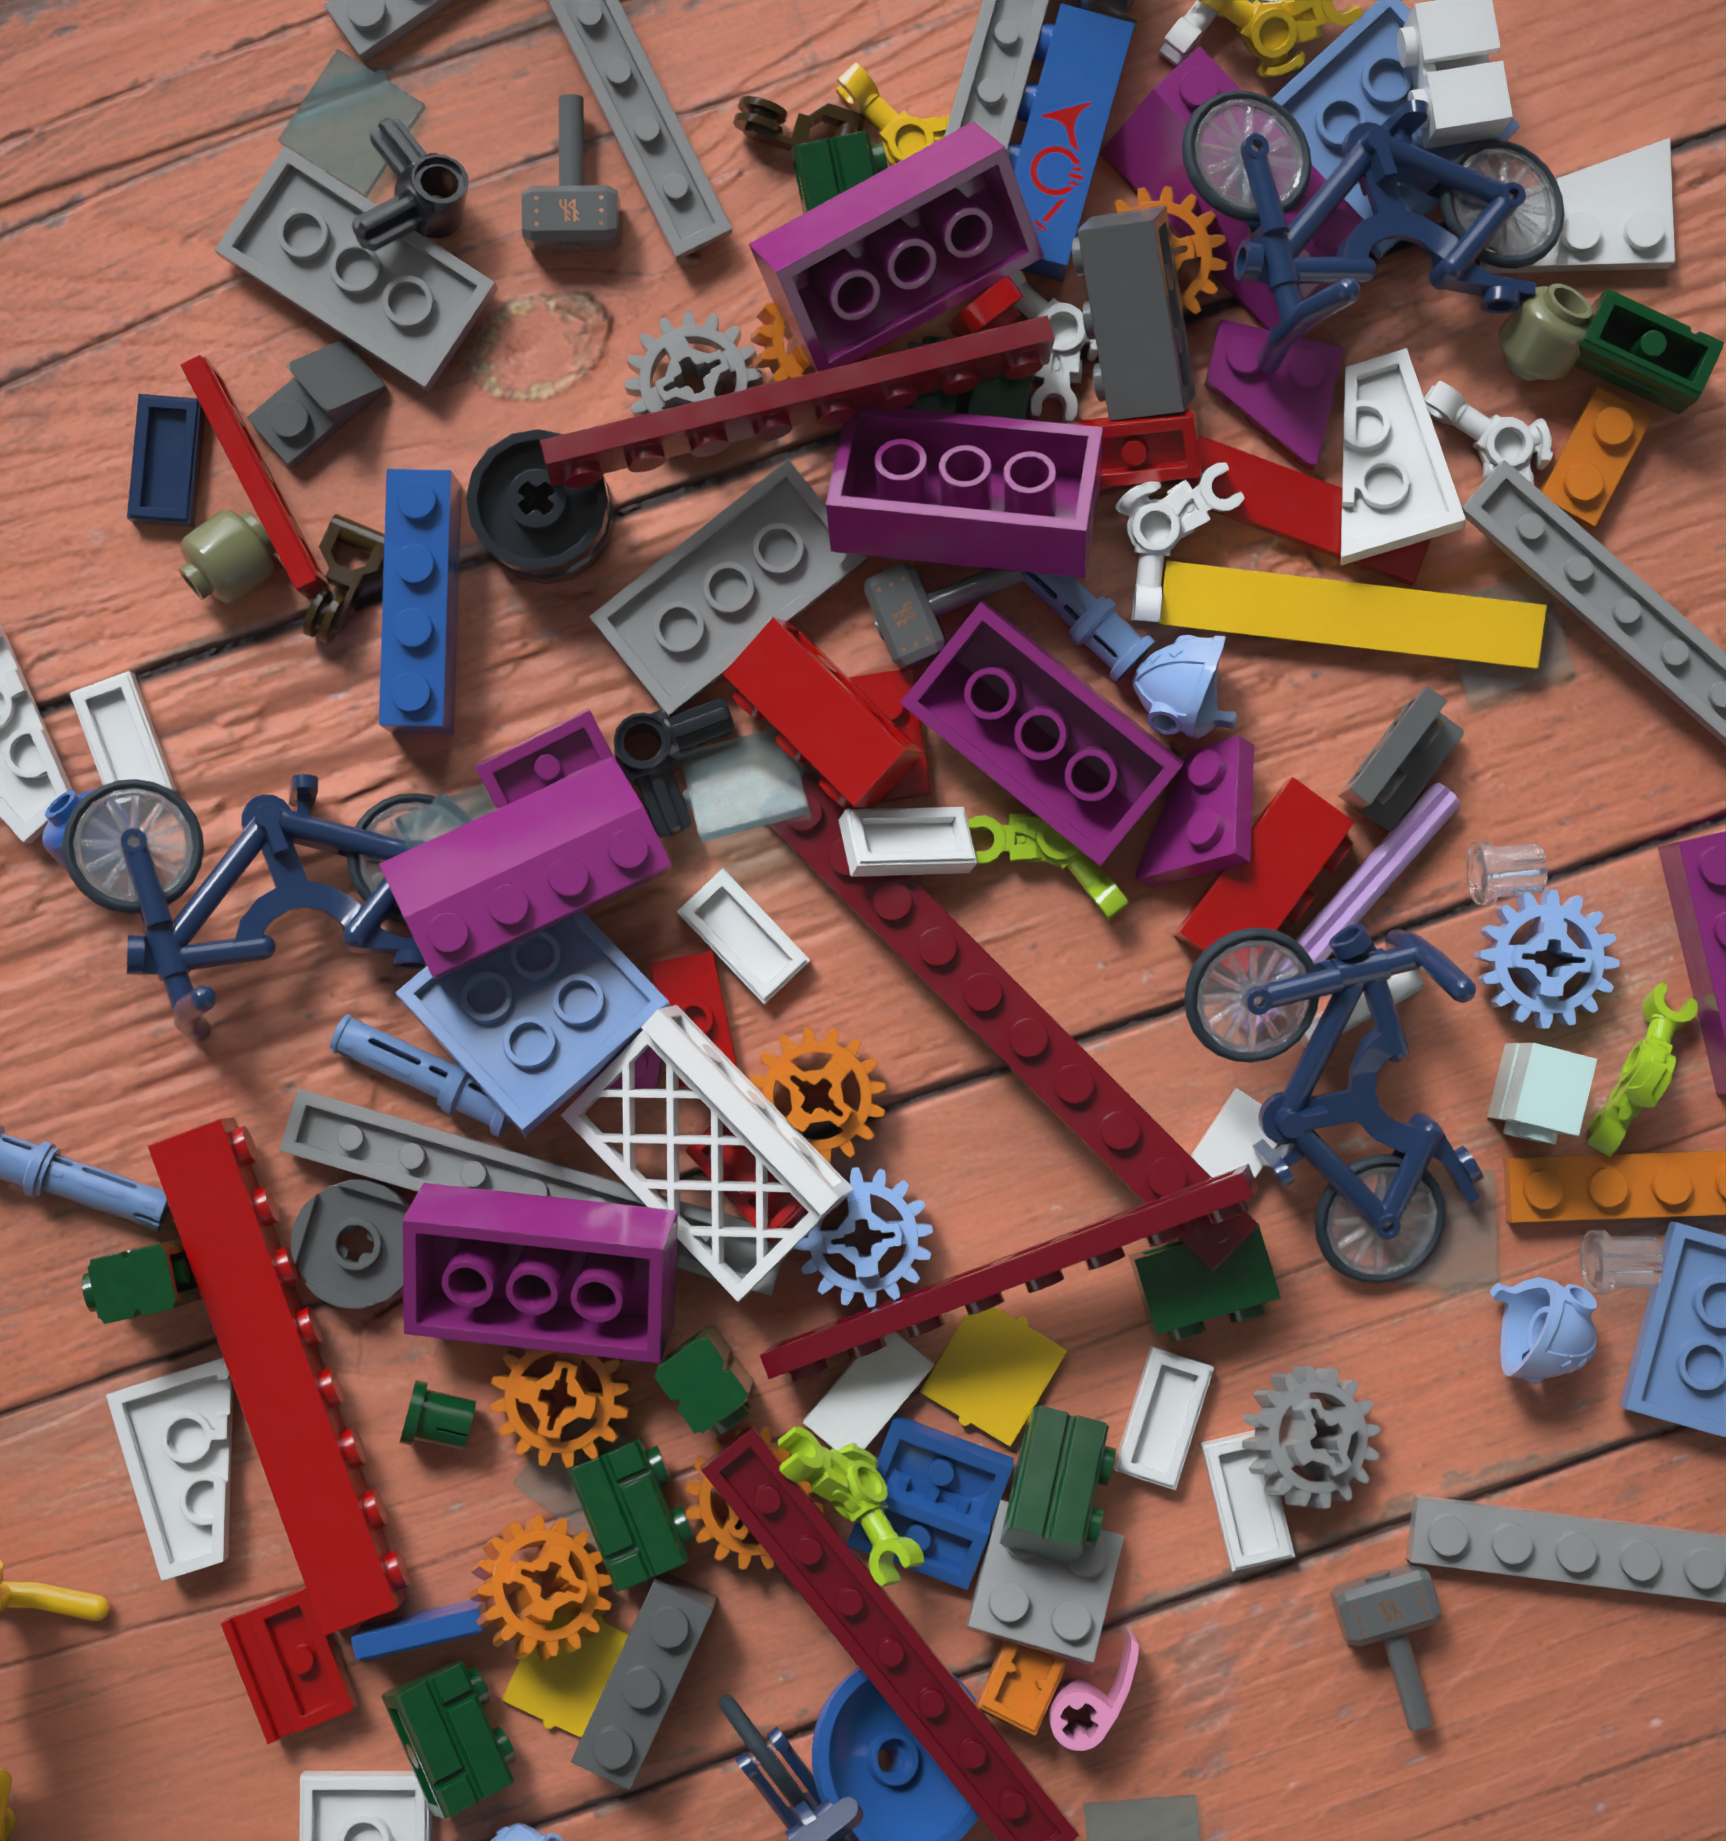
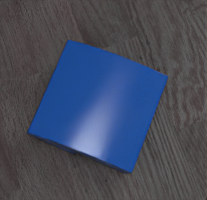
[847,1414,1014,1590]

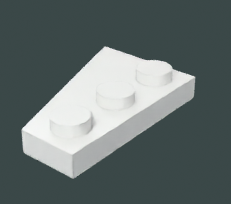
[1480,138,1675,274]
[1341,348,1466,565]
[0,622,72,844]
[106,1358,233,1581]

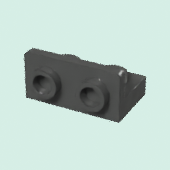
[1338,686,1464,831]

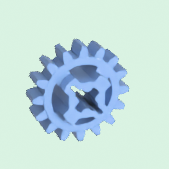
[1474,889,1620,1029]
[794,1167,933,1307]

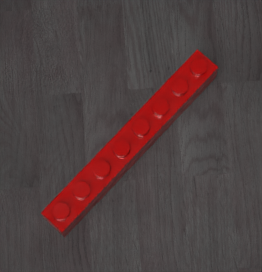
[148,1118,410,1636]

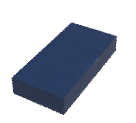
[127,394,205,527]

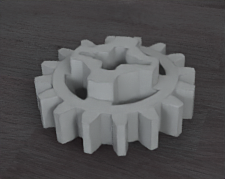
[624,311,763,417]
[1242,1366,1380,1509]

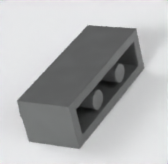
[1072,206,1196,421]
[571,1572,717,1790]

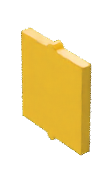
[920,1306,1068,1447]
[501,1613,629,1738]

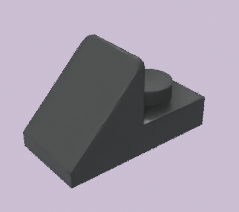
[247,339,387,470]

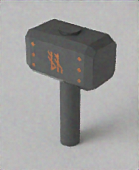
[522,94,621,252]
[864,562,1025,670]
[1330,1563,1442,1731]

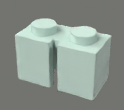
[1487,1043,1597,1145]

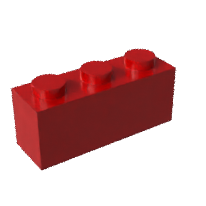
[723,617,924,809]
[1173,777,1355,980]

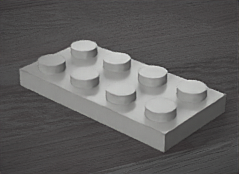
[214,145,498,393]
[589,459,868,717]

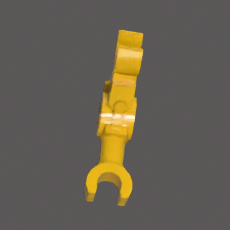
[1198,0,1363,77]
[835,63,950,166]

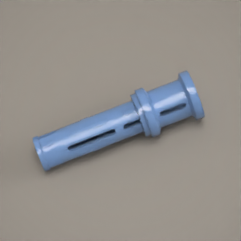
[1022,572,1156,683]
[329,1014,511,1138]
[0,1125,170,1232]

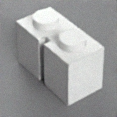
[1397,0,1513,149]

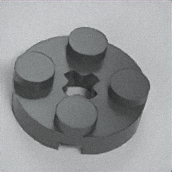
[291,1179,411,1309]

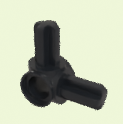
[352,117,469,251]
[613,699,734,838]

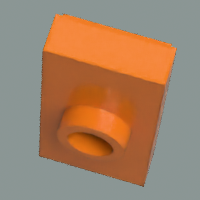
[976,1640,1069,1736]

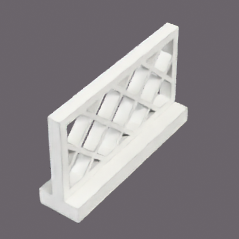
[561,1005,854,1302]

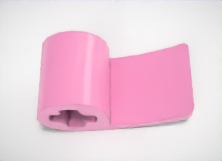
[1047,1628,1139,1751]

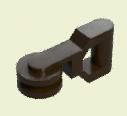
[733,96,865,151]
[303,514,385,644]

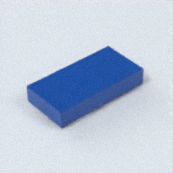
[351,1600,487,1662]

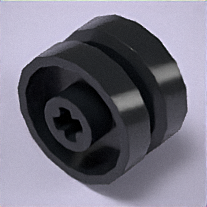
[466,429,616,584]

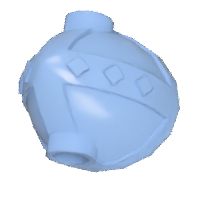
[1132,635,1238,739]
[1490,1277,1597,1384]

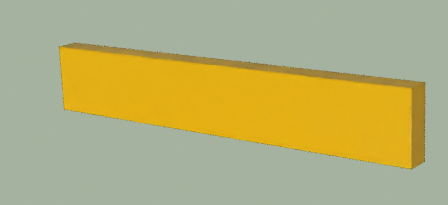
[1157,561,1547,669]

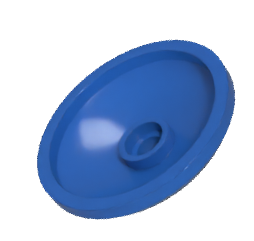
[812,1667,979,1841]

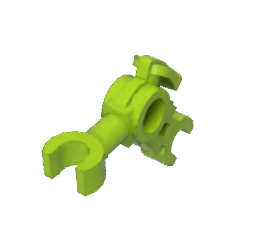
[968,814,1129,921]
[1587,982,1698,1157]
[778,1426,924,1587]

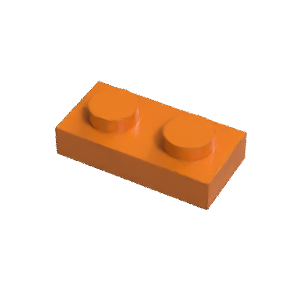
[1540,386,1654,530]

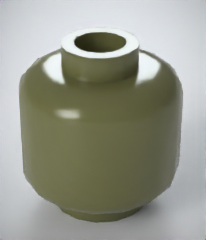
[1499,283,1592,381]
[178,509,277,605]

